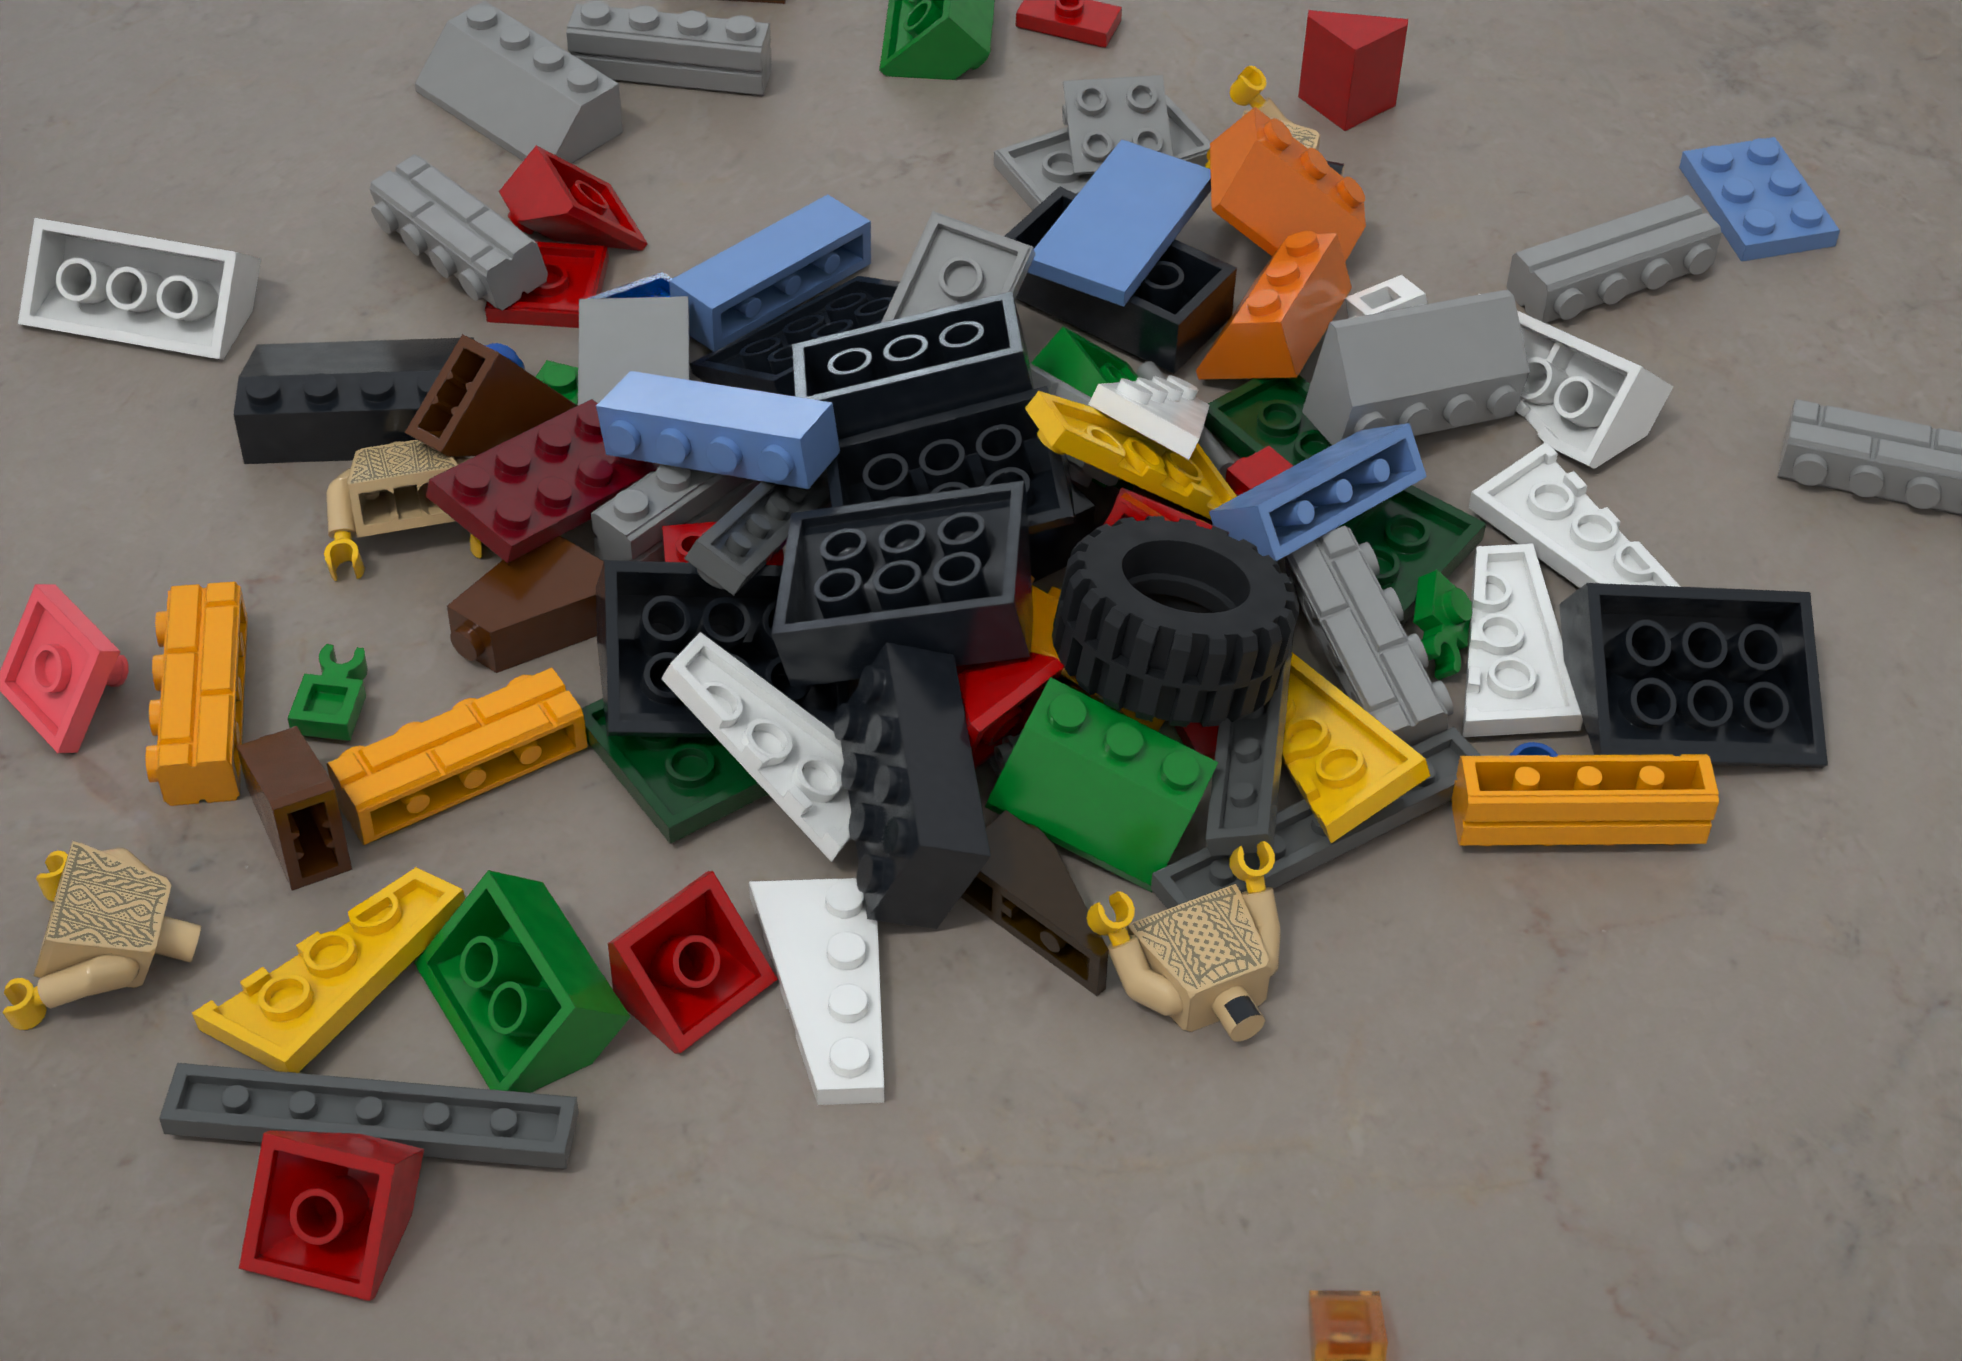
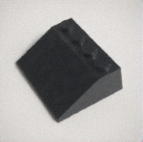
[690,276,900,396]
[233,337,475,464]
[826,386,1076,534]
[771,481,1033,688]
[596,560,849,738]
[1559,583,1828,768]

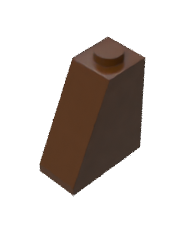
[405,334,578,457]
[447,536,604,673]
[237,726,352,891]

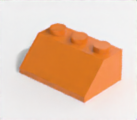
[1210,107,1366,262]
[1196,231,1352,380]

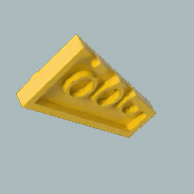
[1025,391,1237,519]
[1282,652,1431,844]
[192,867,466,1073]

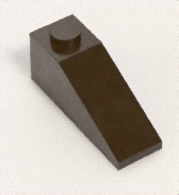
[961,810,1109,996]

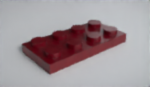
[426,399,661,563]

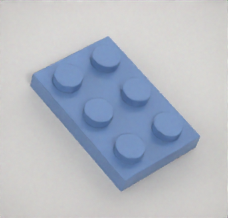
[1679,137,1840,262]

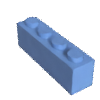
[669,194,871,352]
[596,371,840,489]
[1209,423,1427,561]

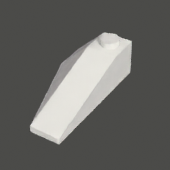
[1478,294,1673,469]

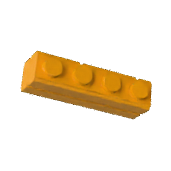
[145,581,248,806]
[327,667,588,846]
[1451,754,1719,846]

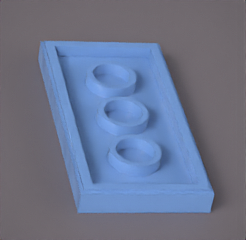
[1028,139,1211,306]

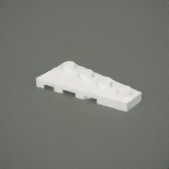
[1088,375,1210,460]
[1469,441,1681,588]
[1462,543,1583,737]
[661,632,851,862]
[749,878,884,1105]

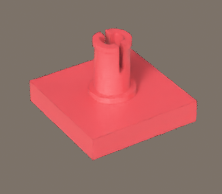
[0,584,128,753]

